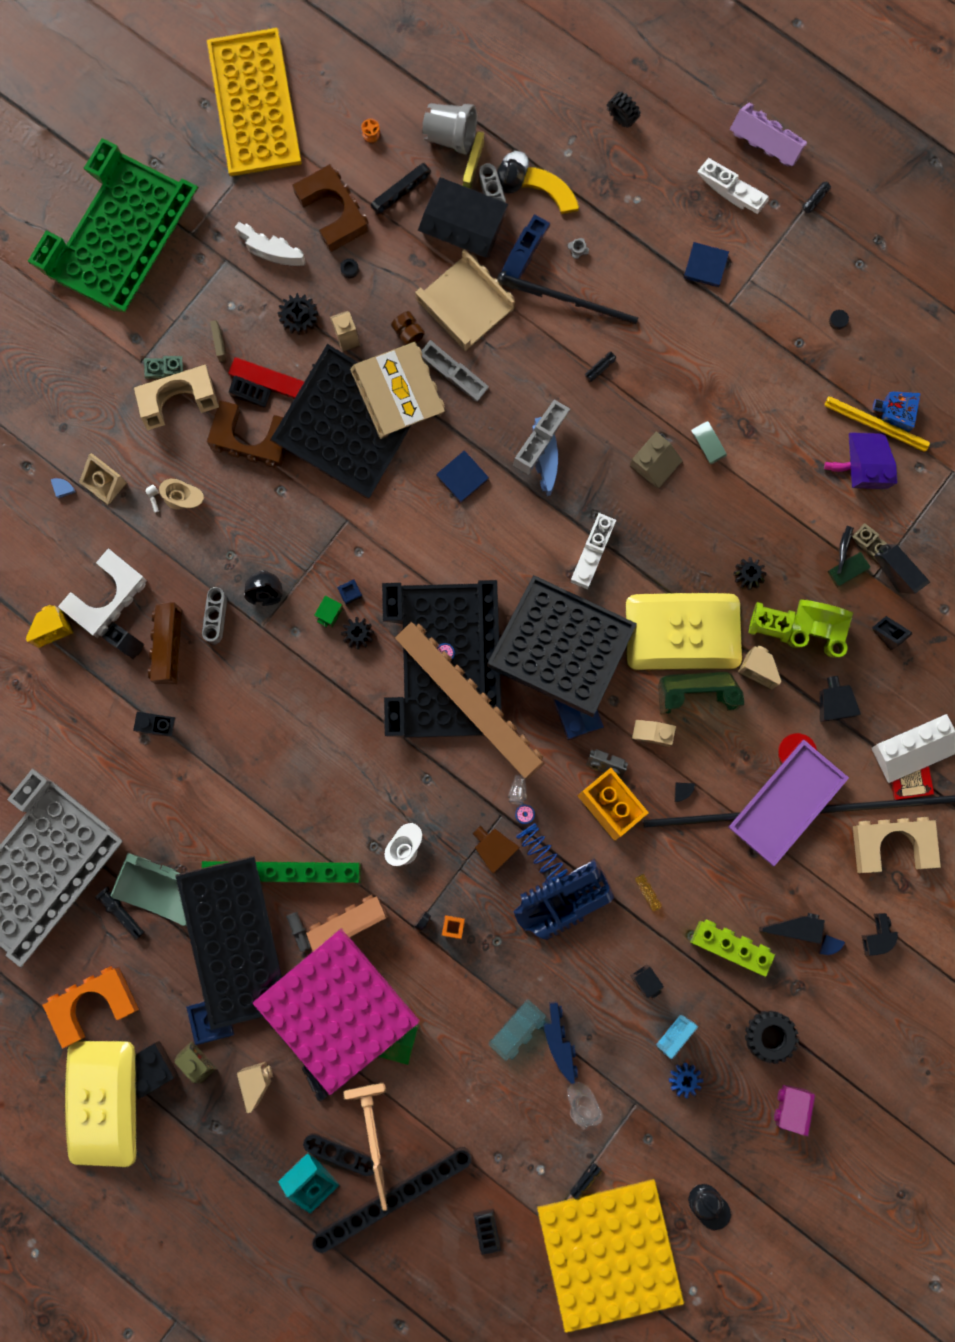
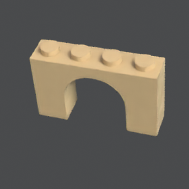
[134,365,219,431]
[853,817,941,873]

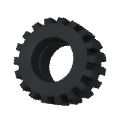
[745,1011,799,1064]

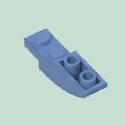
[532,417,558,496]

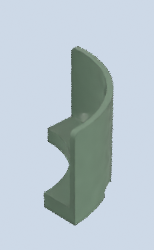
[111,853,187,926]

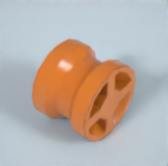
[361,119,380,143]

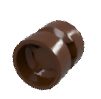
[391,311,425,345]

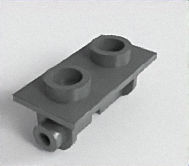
[586,749,628,779]

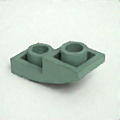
[144,356,183,379]
[691,421,727,465]

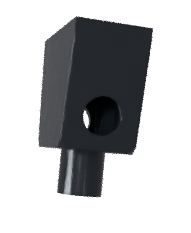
[819,676,861,722]

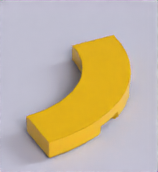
[522,167,579,214]

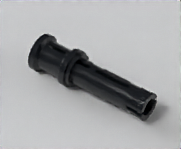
[95,887,145,940]

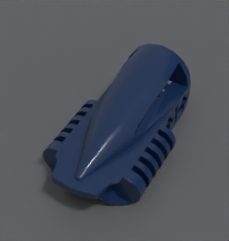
[513,859,614,940]

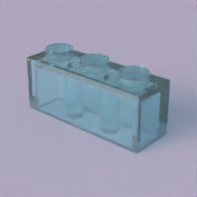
[488,999,546,1061]

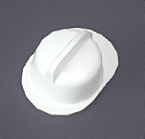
[384,823,422,866]

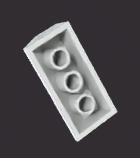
[871,714,955,783]

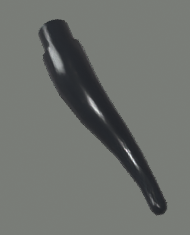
[837,526,854,575]

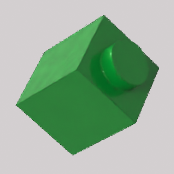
[314,596,343,628]

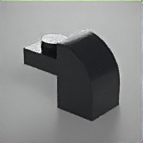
[861,913,898,956]

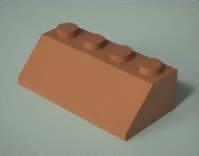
[306,895,388,951]

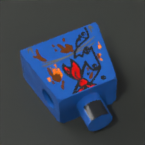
[872,392,920,432]

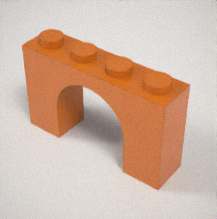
[43,966,139,1049]

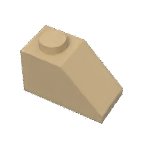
[632,720,676,747]

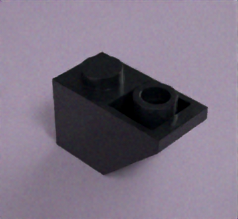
[133,712,176,737]

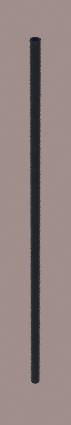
[643,795,955,828]

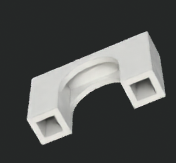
[58,549,147,638]

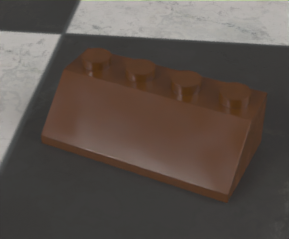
[148,602,182,684]

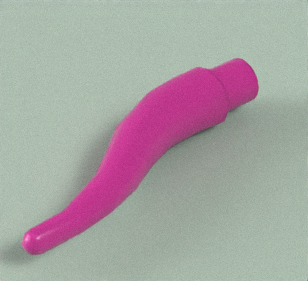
[824,462,851,472]

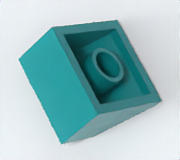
[278,1153,339,1213]

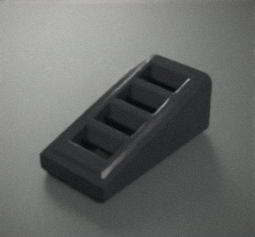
[229,376,272,408]
[473,1209,501,1255]

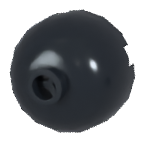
[244,570,283,606]

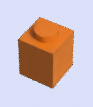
[442,915,465,939]

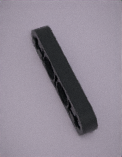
[370,163,431,215]
[303,1133,375,1176]

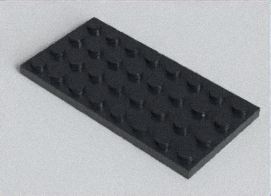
[175,856,282,1030]

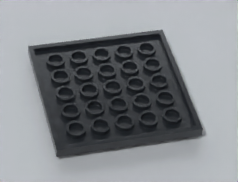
[270,343,412,499]
[486,575,637,717]

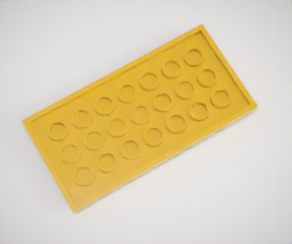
[207,28,302,176]

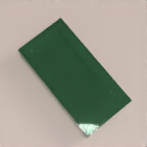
[827,552,871,588]

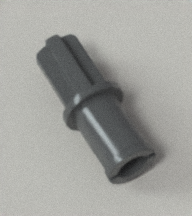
[286,912,311,952]

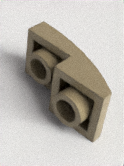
[852,523,887,562]

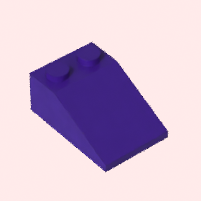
[849,432,897,489]

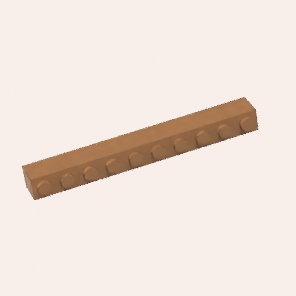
[395,622,545,780]

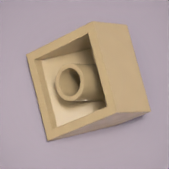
[738,646,781,689]
[237,1062,273,1113]

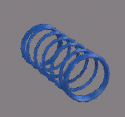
[516,823,568,885]

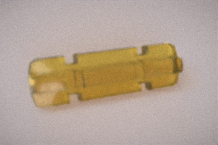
[635,874,662,911]

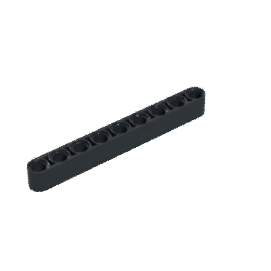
[312,1147,471,1253]

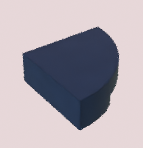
[819,935,845,955]

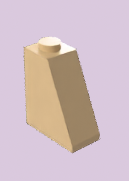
[330,311,360,352]

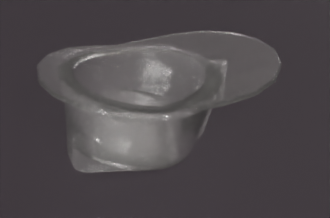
[567,1082,603,1130]

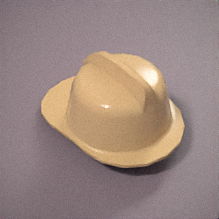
[159,479,204,510]

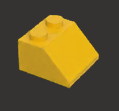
[26,605,74,648]

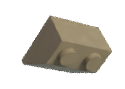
[630,432,683,489]

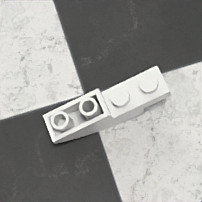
[698,158,769,214]
[235,222,306,266]
[570,513,616,589]

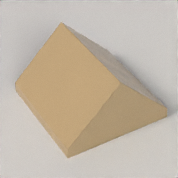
[79,453,127,505]

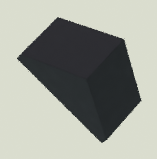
[872,616,912,650]

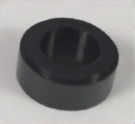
[340,258,359,279]
[829,310,849,330]
[414,911,431,931]

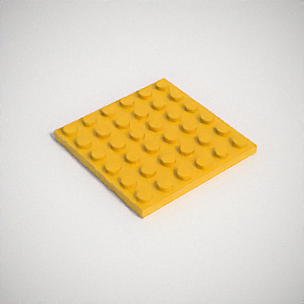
[537,1179,684,1333]

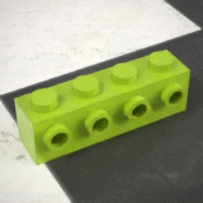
[690,919,775,977]

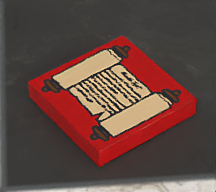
[891,766,934,800]

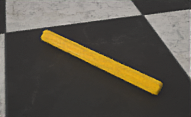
[825,397,930,452]

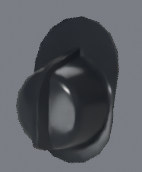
[497,151,529,194]
[688,1184,731,1230]

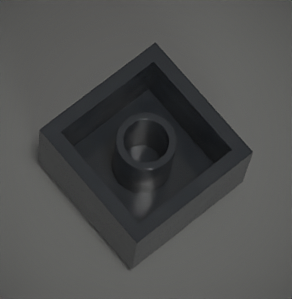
[135,1040,178,1099]

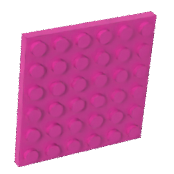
[253,928,420,1095]

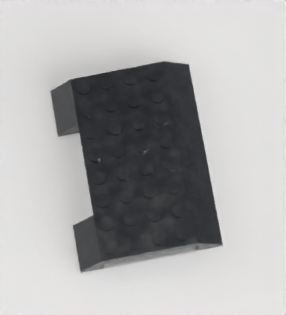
[382,580,501,738]

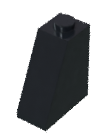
[874,544,930,594]

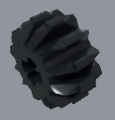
[733,557,767,590]
[341,617,374,650]

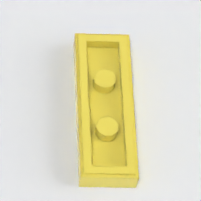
[463,131,484,189]

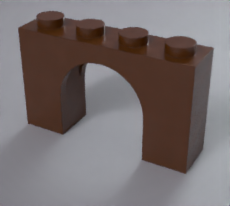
[292,164,369,253]
[207,400,286,468]

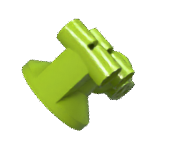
[748,600,853,658]

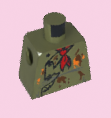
[174,1041,217,1083]

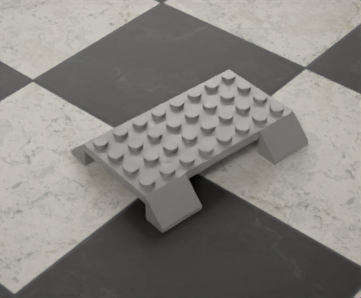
[0,769,123,968]

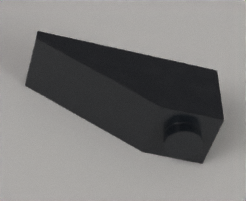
[759,913,825,944]

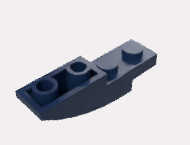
[502,214,550,290]
[543,1001,578,1084]

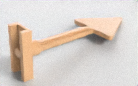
[344,1083,387,1211]

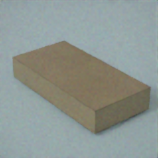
[210,320,227,363]

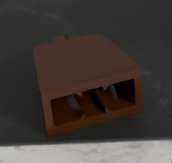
[472,826,520,873]

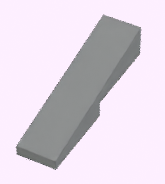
[421,340,489,402]
[513,399,570,475]

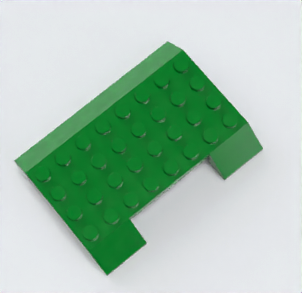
[28,138,198,312]

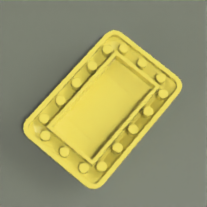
[626,593,742,670]
[65,1041,136,1167]

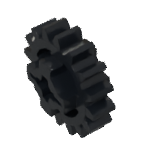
[278,293,319,335]

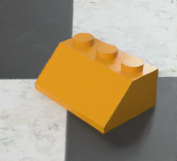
[577,768,649,841]

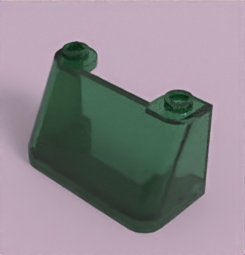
[658,672,744,715]

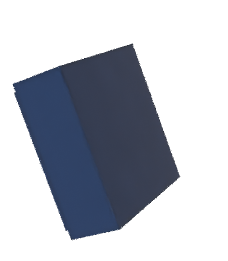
[337,579,363,605]

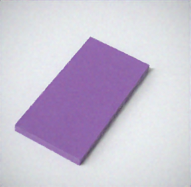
[728,740,849,866]

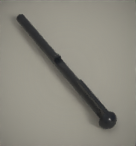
[497,271,638,324]

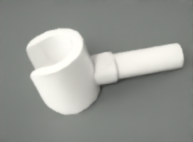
[146,485,159,513]

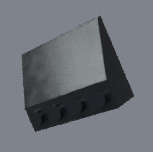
[418,177,509,258]

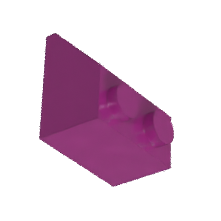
[774,1084,815,1136]

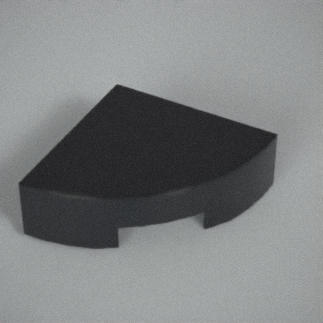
[674,782,695,802]

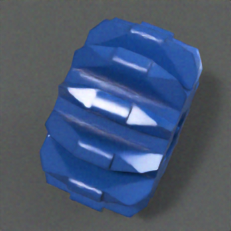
[668,1062,703,1098]

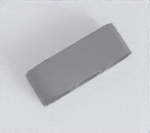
[480,164,506,217]
[202,587,227,645]

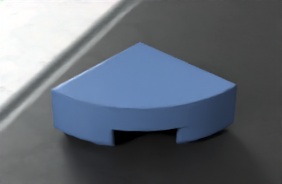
[51,478,76,498]

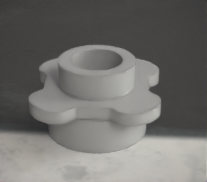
[568,238,589,259]

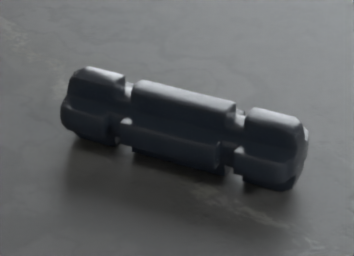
[802,181,831,213]
[585,352,616,382]
[302,1065,328,1102]
[570,1163,602,1200]

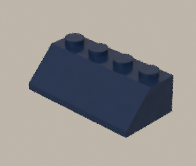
[552,698,604,741]

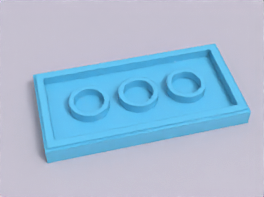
[656,1015,698,1059]

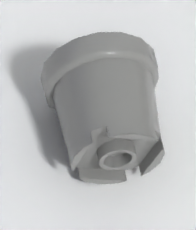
[422,103,477,155]

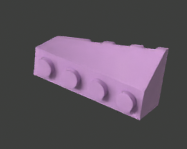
[730,103,807,166]

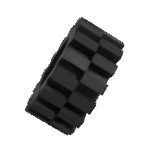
[607,92,641,128]

